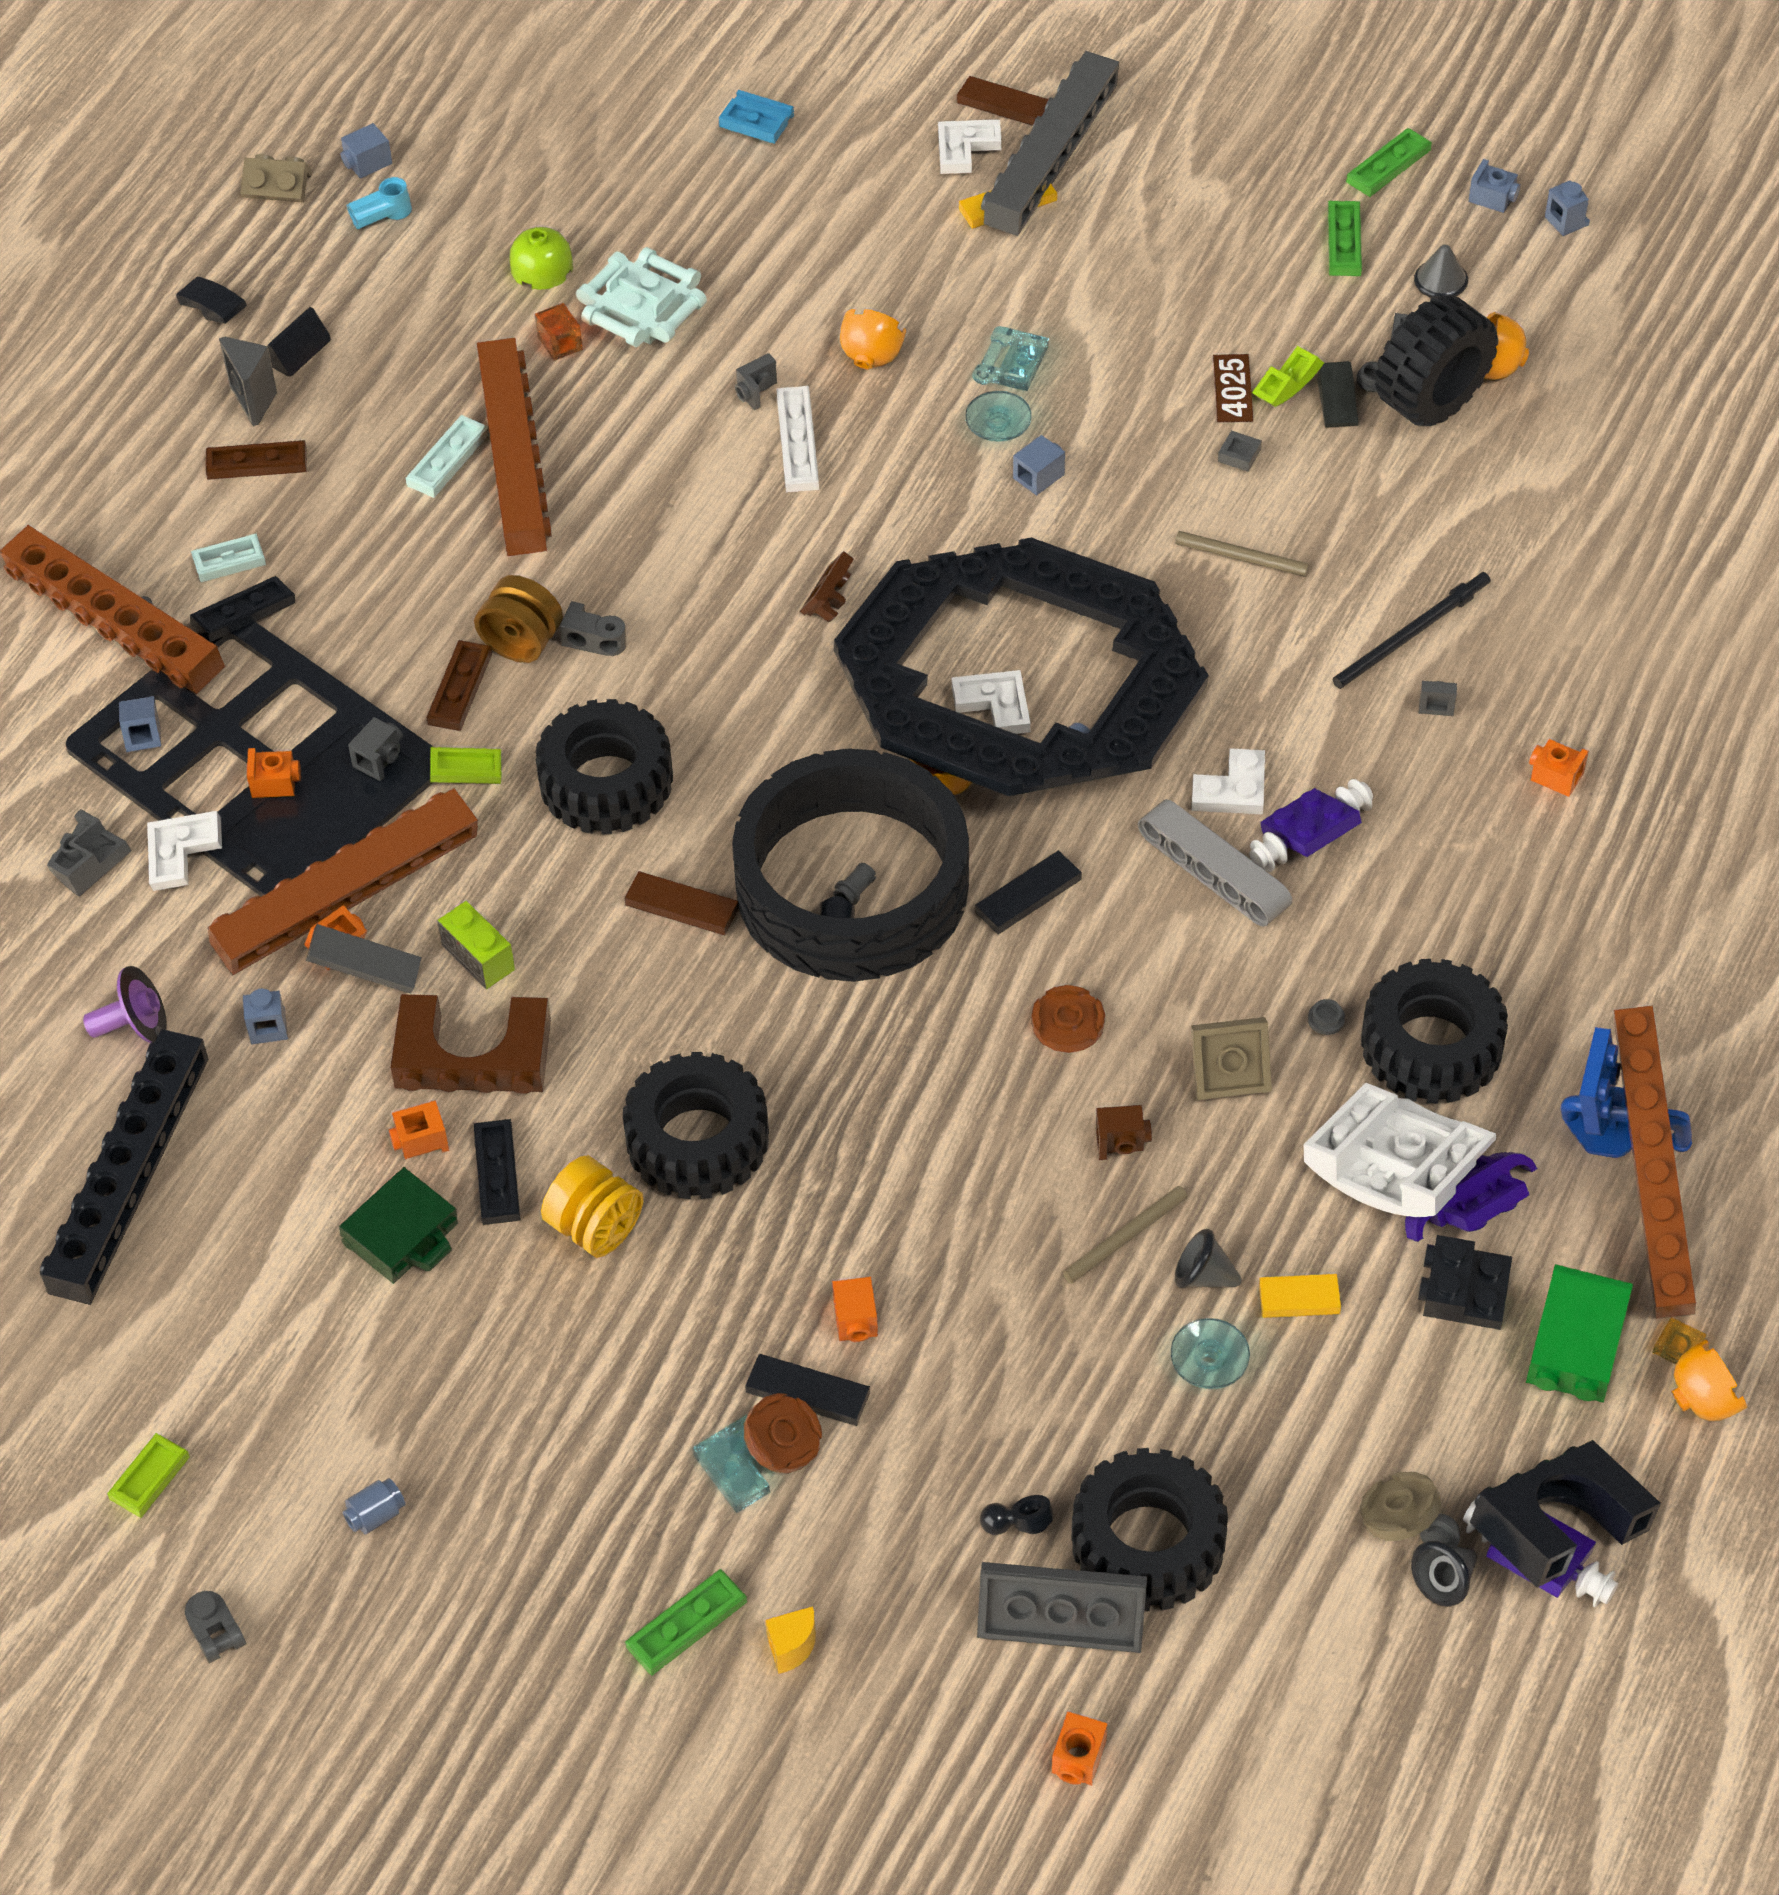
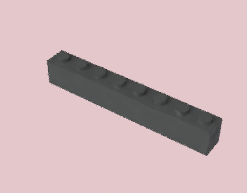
[981,51,1119,236]

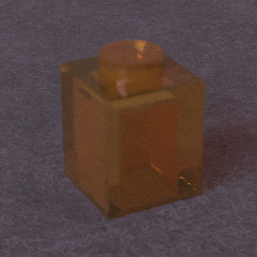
[535,303,583,361]

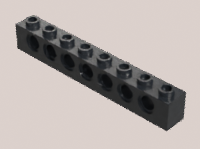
[40,1029,209,1305]

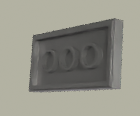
[977,1562,1147,1653]

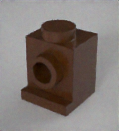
[1095,1105,1152,1160]

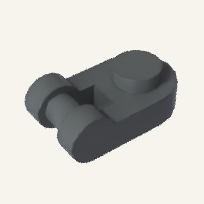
[185,1591,247,1664]

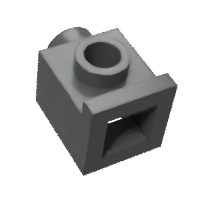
[348,717,403,781]

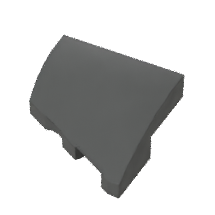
[47,809,131,897]

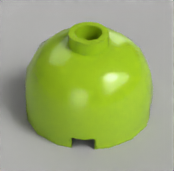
[509,227,573,290]

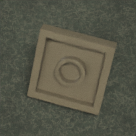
[1191,1017,1272,1100]

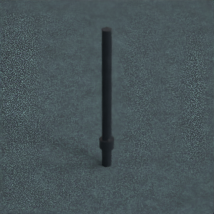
[1333,572,1491,689]

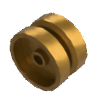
[474,575,563,663]

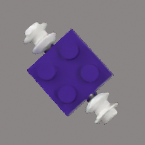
[1249,779,1373,872]
[1463,1500,1618,1607]

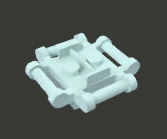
[576,247,707,347]

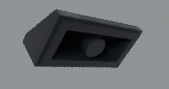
[268,307,331,376]

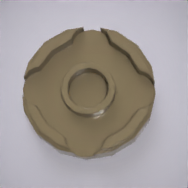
[1360,1472,1442,1541]

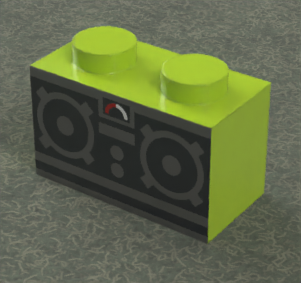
[437,901,515,990]

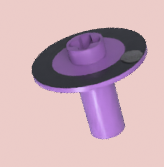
[83,966,167,1043]

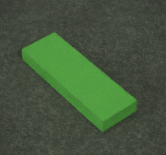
[1346,128,1432,197]
[1328,201,1362,276]
[625,1569,747,1676]

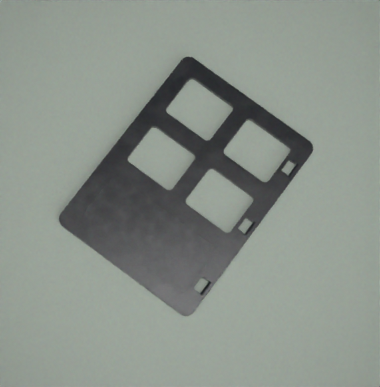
[66,622,433,897]

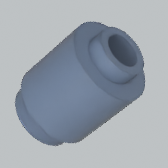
[343,1478,406,1535]

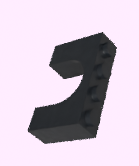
[1469,1440,1661,1588]

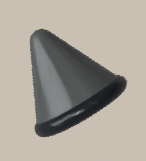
[1414,245,1469,298]
[1175,1228,1242,1289]
[1411,1541,1477,1607]

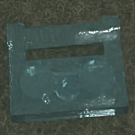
[972,326,1049,391]

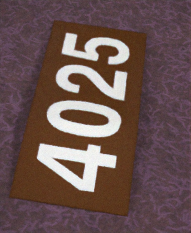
[1213,354,1253,422]

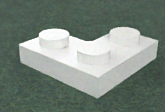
[938,119,1001,174]
[952,670,1031,734]
[1192,749,1265,814]
[147,811,222,891]

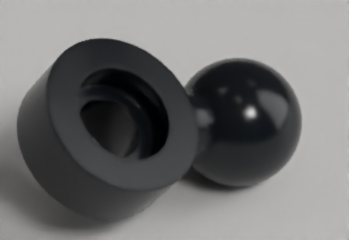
[980,1495,1054,1535]

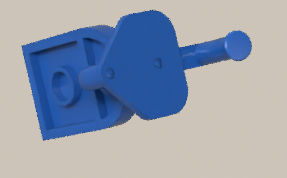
[1560,1027,1692,1158]

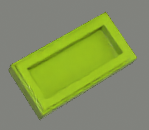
[430,747,502,784]
[107,1433,190,1518]

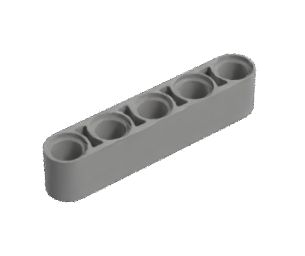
[1138,799,1292,927]

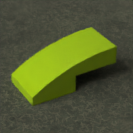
[1252,346,1324,407]

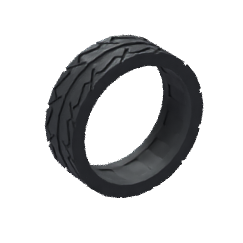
[732,748,969,982]

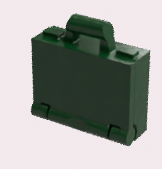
[339,1167,458,1284]

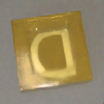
[1652,1317,1707,1364]

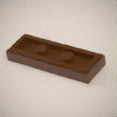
[957,76,1049,126]
[206,440,307,480]
[426,640,492,731]
[624,871,739,936]

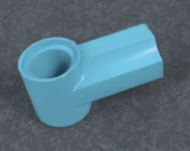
[346,177,412,230]

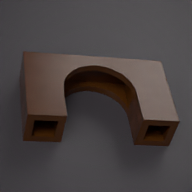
[390,994,551,1094]

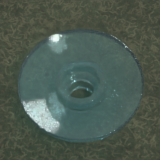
[966,391,1031,442]
[1171,1318,1250,1389]

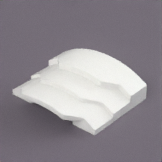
[1304,1083,1496,1217]

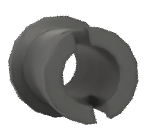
[833,863,876,905]

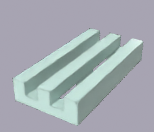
[191,534,266,582]

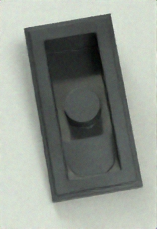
[1317,361,1358,428]

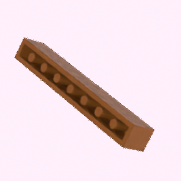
[477,338,552,556]
[208,788,478,976]
[1614,1005,1696,1319]

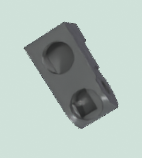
[560,601,627,656]

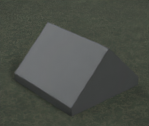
[219,336,277,426]

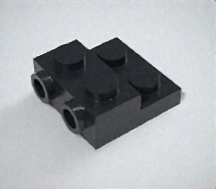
[1418,1235,1512,1330]

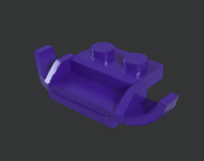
[1405,1152,1538,1242]

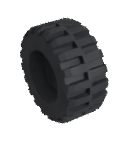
[1375,295,1498,426]
[535,699,673,835]
[1361,958,1508,1104]
[623,1052,769,1199]
[1071,1448,1228,1611]

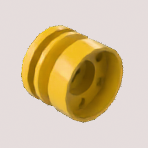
[541,1155,644,1258]

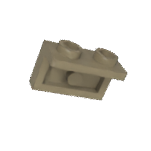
[240,154,312,202]

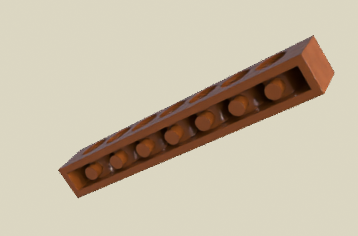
[0,525,225,694]

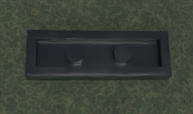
[190,576,295,642]
[975,850,1082,935]
[473,1119,521,1225]
[745,1353,870,1426]

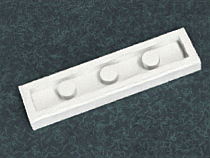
[776,386,819,492]

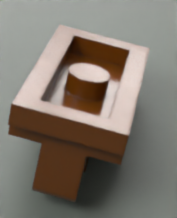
[799,551,854,622]

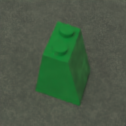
[1526,1264,1633,1403]

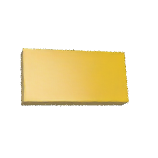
[1259,1274,1341,1318]

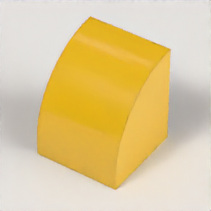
[765,1606,816,1674]

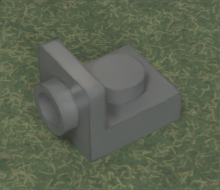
[735,353,777,410]

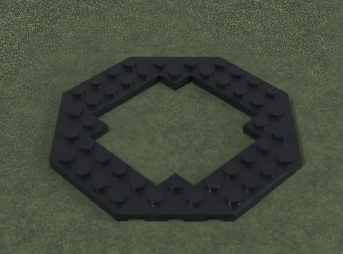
[833,537,1209,796]

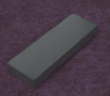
[306,924,422,994]

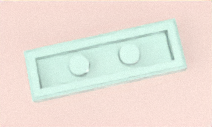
[406,415,489,498]

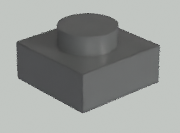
[1218,430,1262,472]
[1418,681,1457,716]

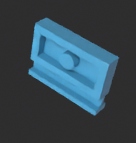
[719,90,794,144]

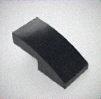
[175,276,247,324]

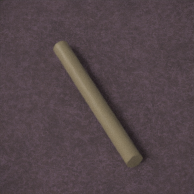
[1176,531,1309,577]
[1063,1186,1187,1284]

